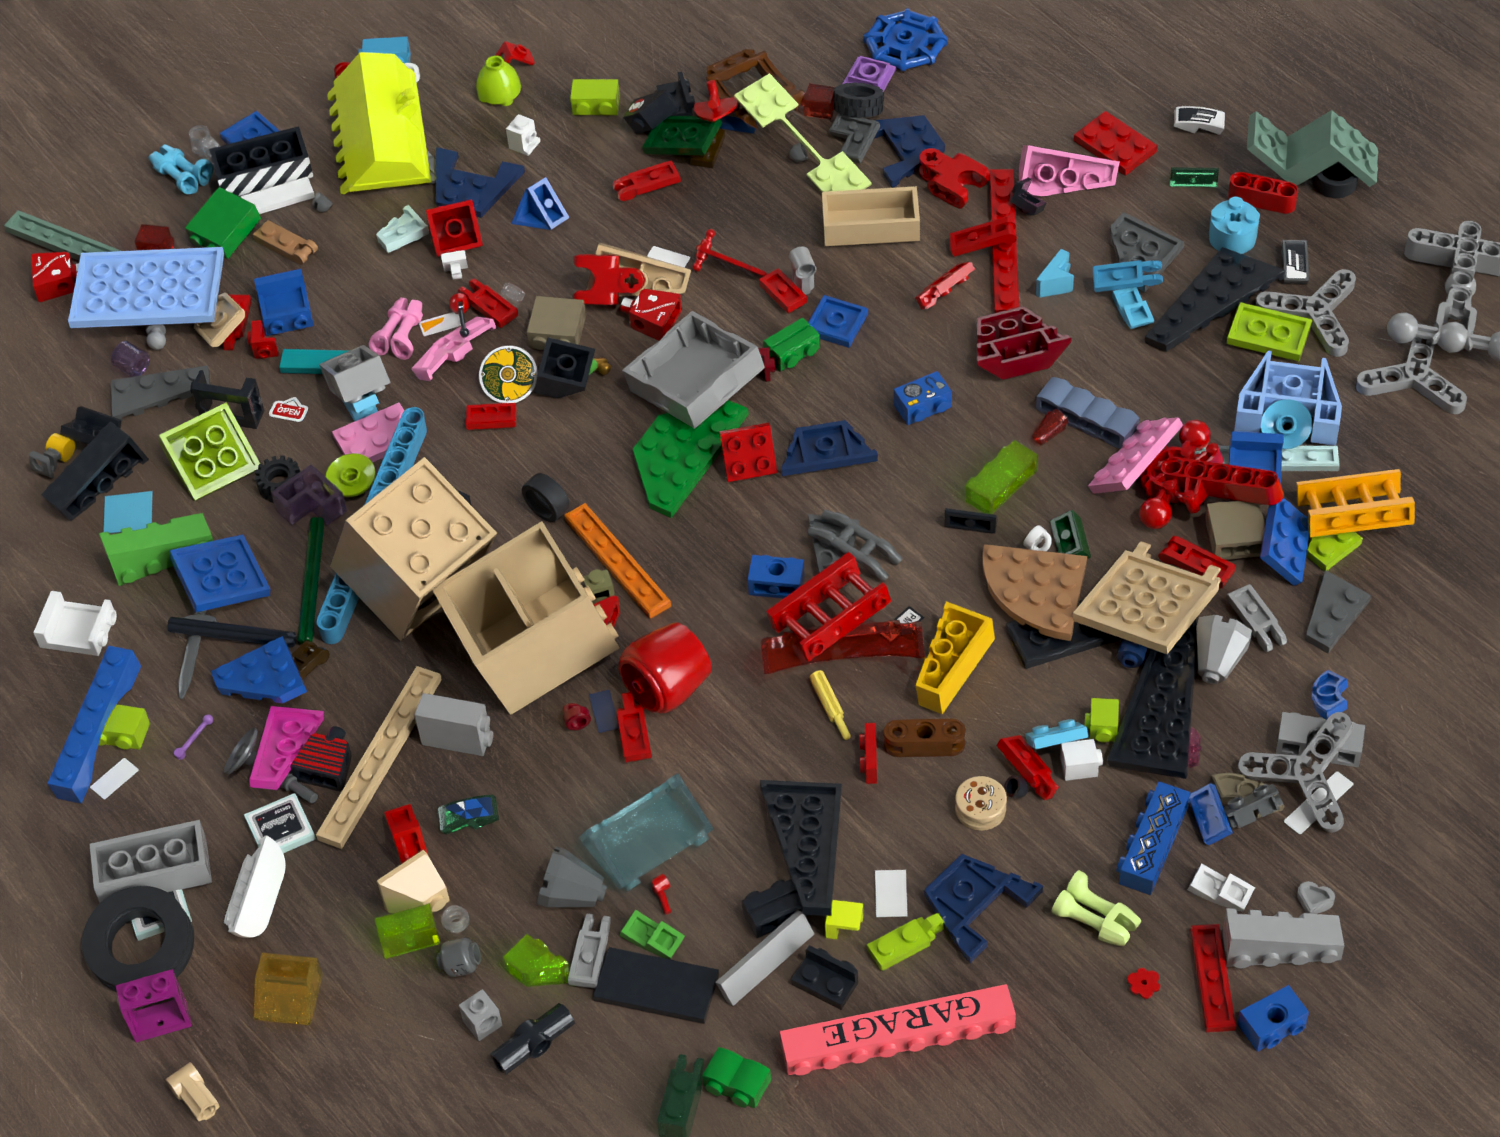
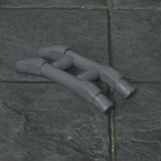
[808,510,903,582]

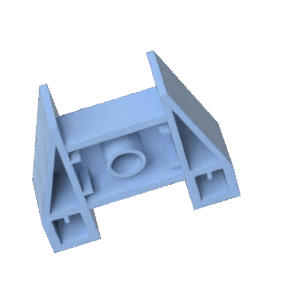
[1234,351,1342,446]

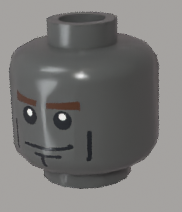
[436,937,481,977]

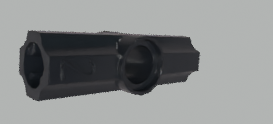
[490,1003,575,1075]

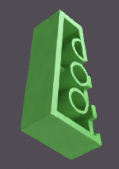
[99,513,213,586]

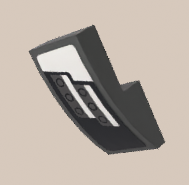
[1282,240,1309,284]

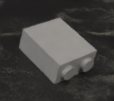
[415,693,493,756]

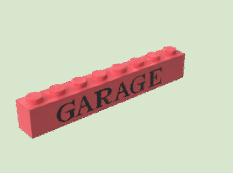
[780,984,1016,1075]

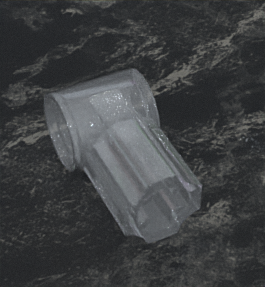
[189,125,220,167]

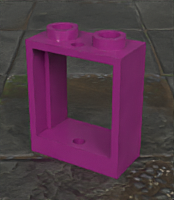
[116,969,192,1042]

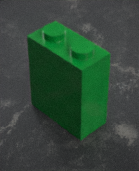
[185,187,261,259]

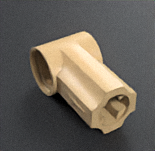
[165,1062,220,1121]

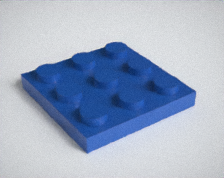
[169,535,271,612]

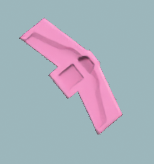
[412,317,496,381]

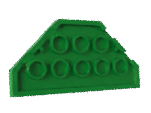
[633,400,749,518]

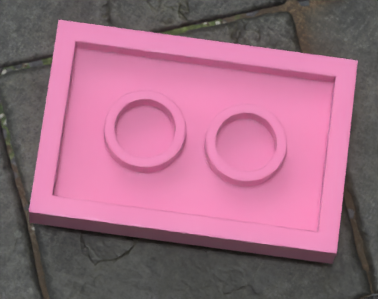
[332,403,404,462]

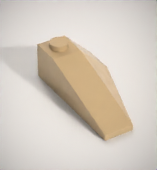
[586,243,691,296]

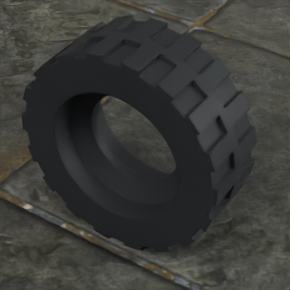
[833,82,884,118]

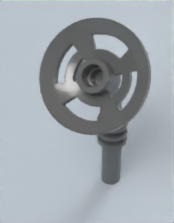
[223,727,318,803]

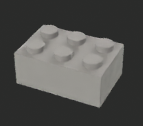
[319,345,391,403]

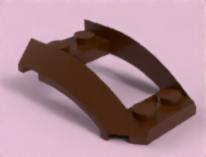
[706,49,804,129]

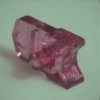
[1189,728,1201,768]

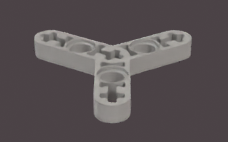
[1255,269,1356,357]
[1356,337,1467,414]
[1238,712,1353,833]

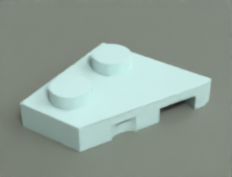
[376,205,430,253]

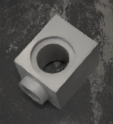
[459,989,503,1041]

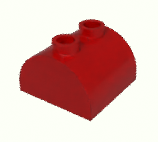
[425,199,483,257]

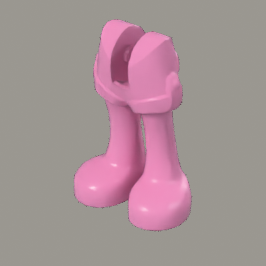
[369,297,423,360]

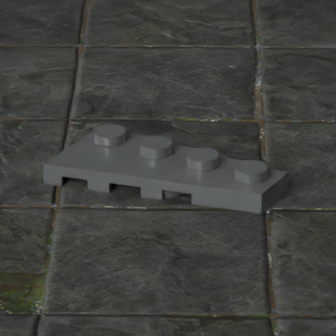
[111,365,211,421]

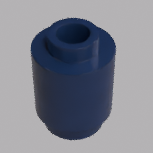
[1117,638,1147,668]

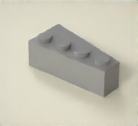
[1221,908,1344,968]

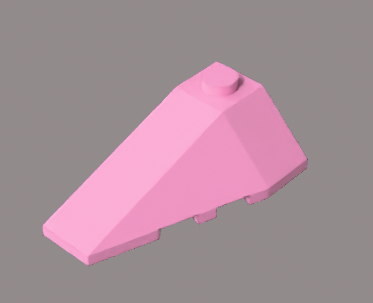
[1019,145,1119,196]

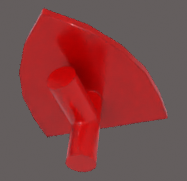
[694,80,739,122]

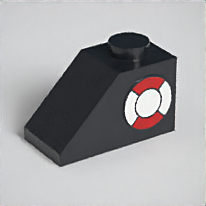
[623,89,680,134]

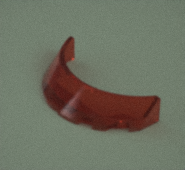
[761,620,925,675]

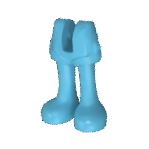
[148,144,213,194]

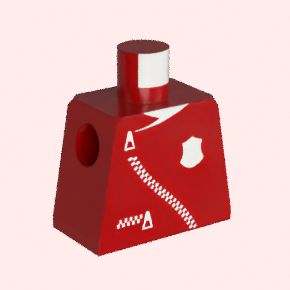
[31,252,79,302]
[620,289,682,341]

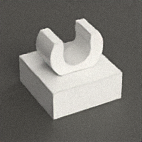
[441,250,468,280]

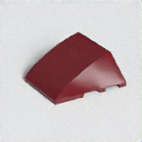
[977,306,1072,380]

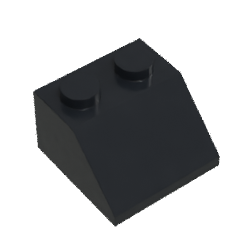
[534,337,595,398]

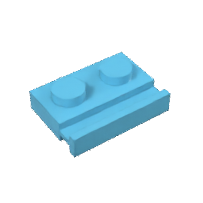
[1025,719,1088,749]

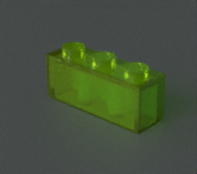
[965,440,1038,514]

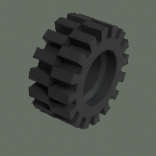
[255,455,303,503]

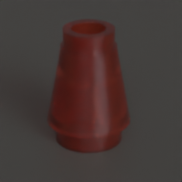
[1032,409,1068,446]

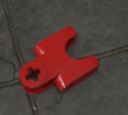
[919,148,991,209]
[573,254,645,305]

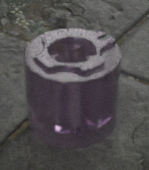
[111,341,150,377]

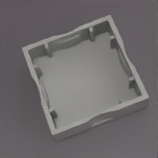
[622,311,765,429]

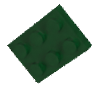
[642,116,722,155]

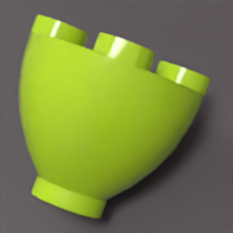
[476,56,521,106]

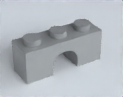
[1276,712,1365,767]

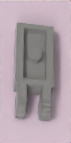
[1226,584,1287,652]
[568,914,611,988]

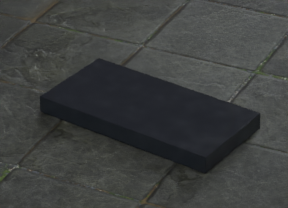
[1006,599,1122,669]
[593,947,719,1024]

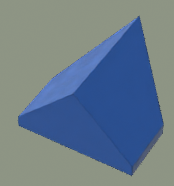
[511,177,570,230]

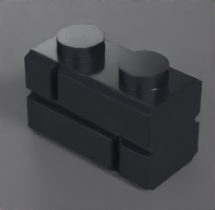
[742,879,808,938]

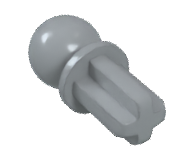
[146,324,166,350]

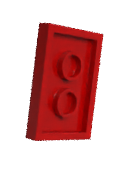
[1074,111,1157,176]

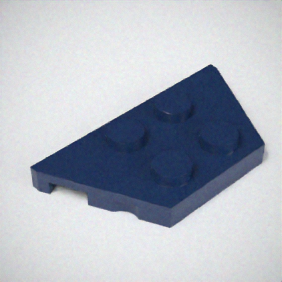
[781,420,878,476]

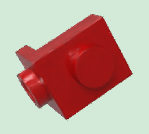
[247,320,279,359]

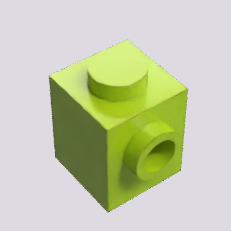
[1085,698,1119,742]

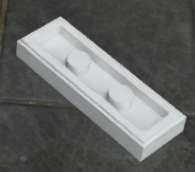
[241,177,315,214]

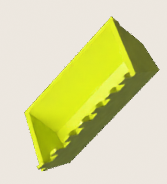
[327,52,432,194]

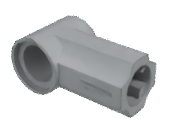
[789,246,816,295]

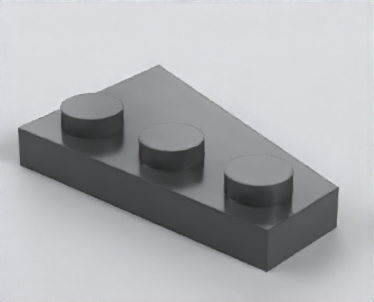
[808,514,859,588]

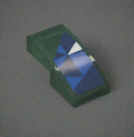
[437,795,499,835]

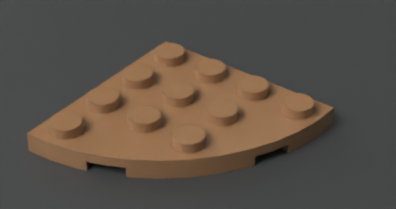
[983,544,1087,641]

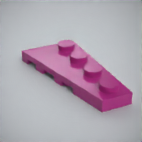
[250,706,324,790]

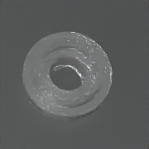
[441,905,470,933]

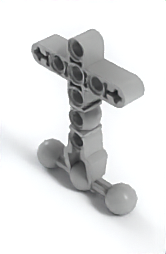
[1387,221,1500,362]

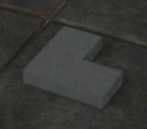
[829,113,880,163]

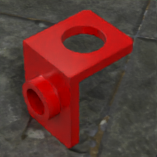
[495,41,535,65]

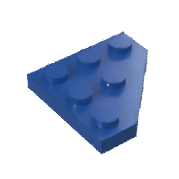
[211,636,307,703]

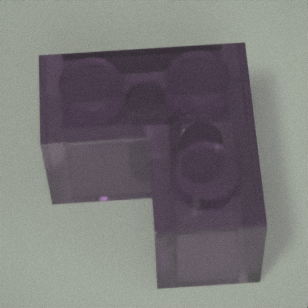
[271,464,347,525]

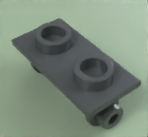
[1223,784,1283,829]

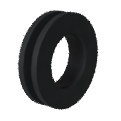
[82,886,194,992]

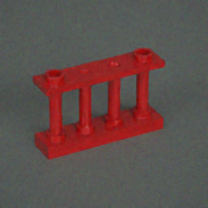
[766,552,892,662]

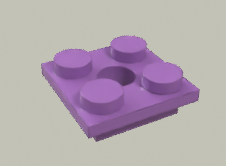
[843,56,896,92]

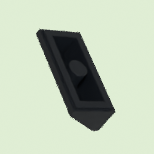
[944,508,998,534]

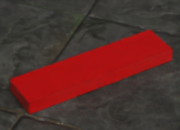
[1190,924,1236,1033]

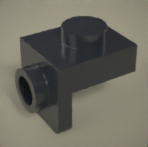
[1010,177,1047,216]

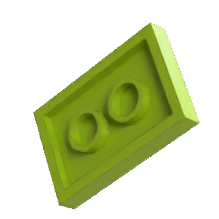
[1227,302,1312,361]

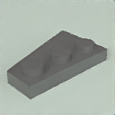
[1305,570,1371,653]

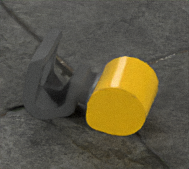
[29,433,75,478]

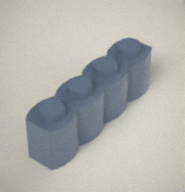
[1036,377,1139,449]

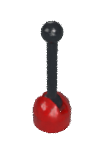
[449,293,469,337]

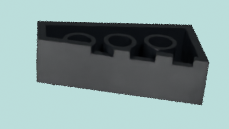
[41,421,149,521]

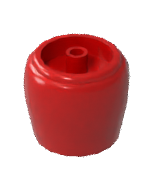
[618,623,712,713]

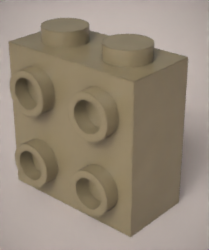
[527,296,586,350]
[1205,501,1265,560]

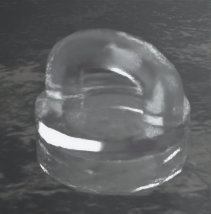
[500,283,525,307]

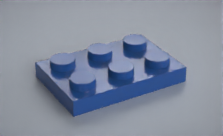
[1260,498,1309,586]

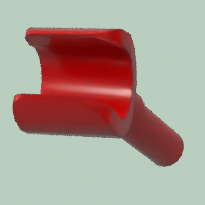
[652,874,671,915]

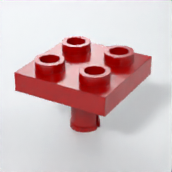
[719,422,778,482]

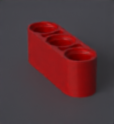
[1228,172,1298,214]

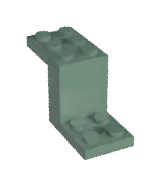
[1247,110,1378,187]

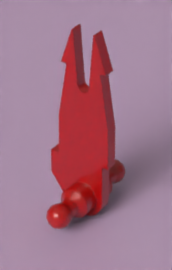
[692,229,767,277]

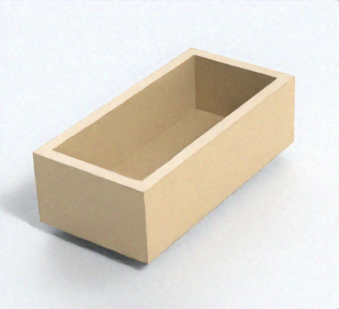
[822,186,920,246]

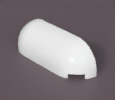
[224,835,285,938]

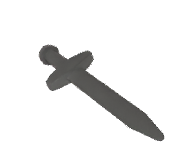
[179,610,218,699]

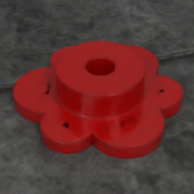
[1127,968,1160,999]

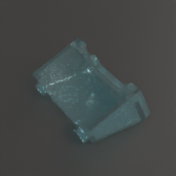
[579,773,714,891]

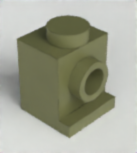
[583,569,615,604]

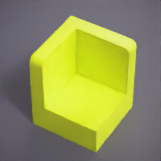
[825,900,864,939]

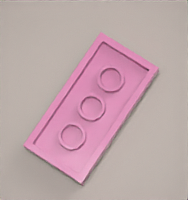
[1088,417,1183,494]

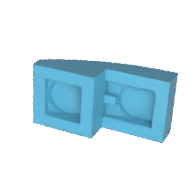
[1112,287,1154,329]

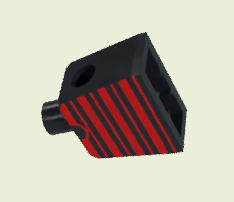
[290,726,352,792]

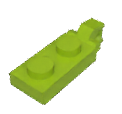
[867,913,944,971]

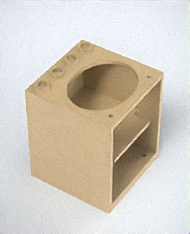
[330,457,497,641]
[433,521,620,715]

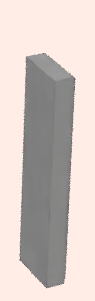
[716,910,815,1006]

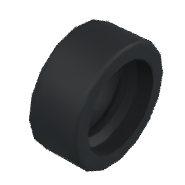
[1312,161,1358,198]
[521,473,570,522]

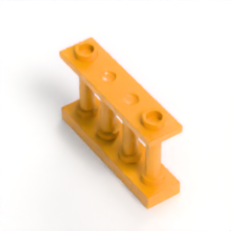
[1297,469,1415,537]

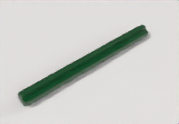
[297,516,325,645]

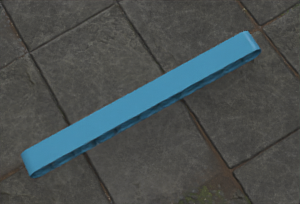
[317,407,427,644]

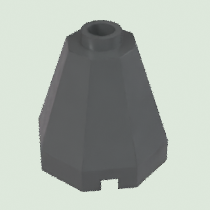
[536,846,607,907]

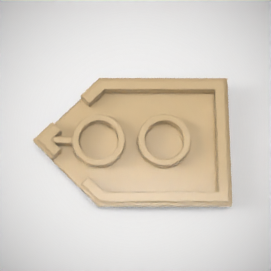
[194,293,245,347]

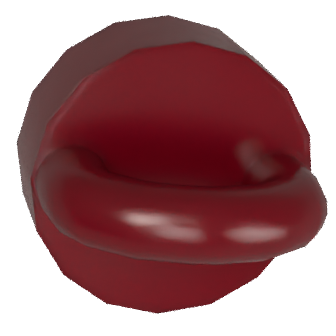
[563,703,591,730]

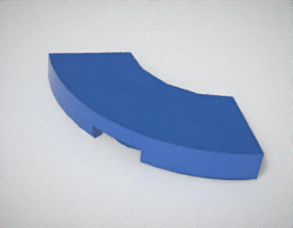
[1312,670,1348,720]

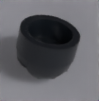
[1004,775,1029,799]

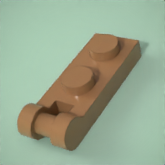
[253,220,318,265]

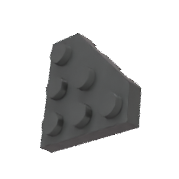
[1110,212,1184,292]

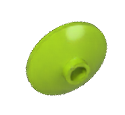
[326,453,376,497]

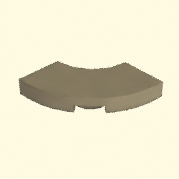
[1211,773,1284,818]

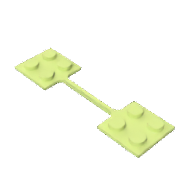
[734,73,872,192]

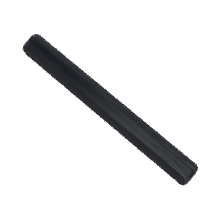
[167,617,297,647]

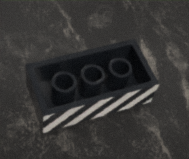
[209,126,313,196]

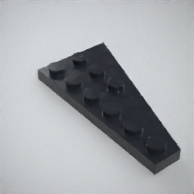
[1145,247,1286,352]
[760,780,842,916]

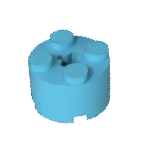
[1209,197,1260,254]

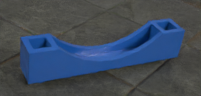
[47,645,141,804]

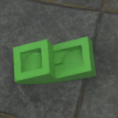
[619,910,685,959]

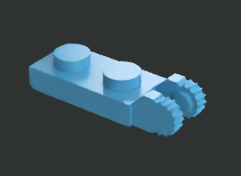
[1093,260,1163,292]

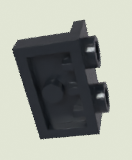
[656,71,695,116]
[60,406,121,444]
[791,945,858,1010]

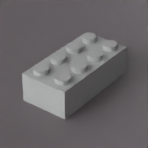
[90,820,212,903]

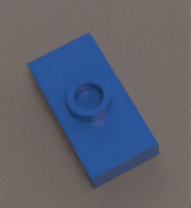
[1189,783,1232,845]

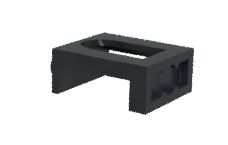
[190,370,265,429]

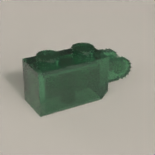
[657,1054,704,1137]

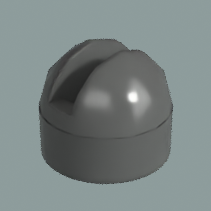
[789,142,808,163]
[312,192,333,212]

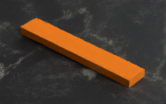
[564,503,671,619]

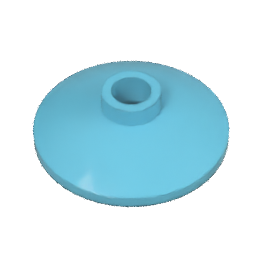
[1261,399,1312,449]

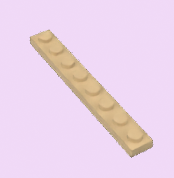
[316,666,442,849]

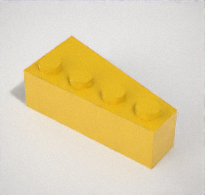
[916,601,995,714]

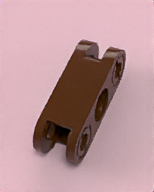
[884,719,966,757]

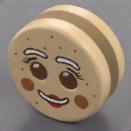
[955,776,1007,831]

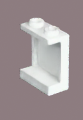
[34,591,117,656]

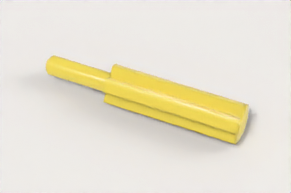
[809,670,851,740]

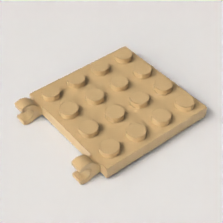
[1073,541,1221,654]

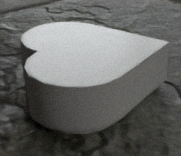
[1297,881,1335,914]

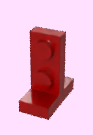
[384,804,429,864]

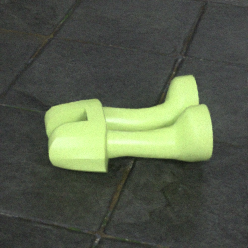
[1052,870,1141,946]

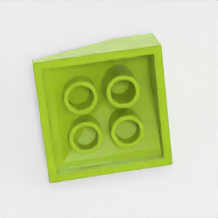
[158,402,260,501]

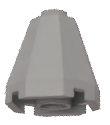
[1196,615,1252,684]

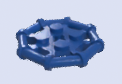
[863,8,948,72]

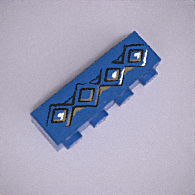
[1116,781,1190,895]

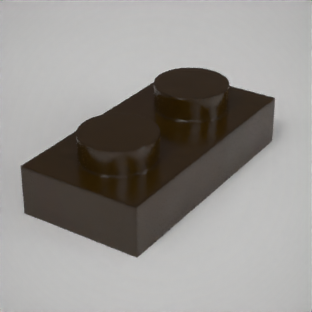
[690,129,725,169]

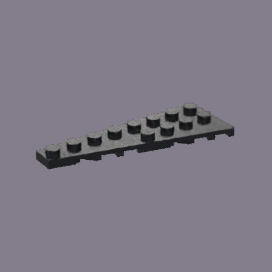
[1107,617,1198,779]

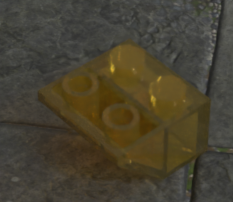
[254,953,323,1025]

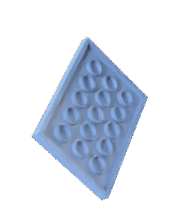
[68,247,224,328]

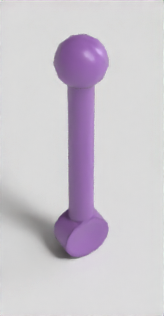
[174,714,213,760]

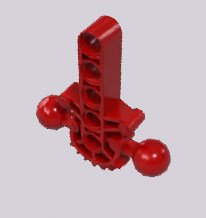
[1139,419,1284,529]

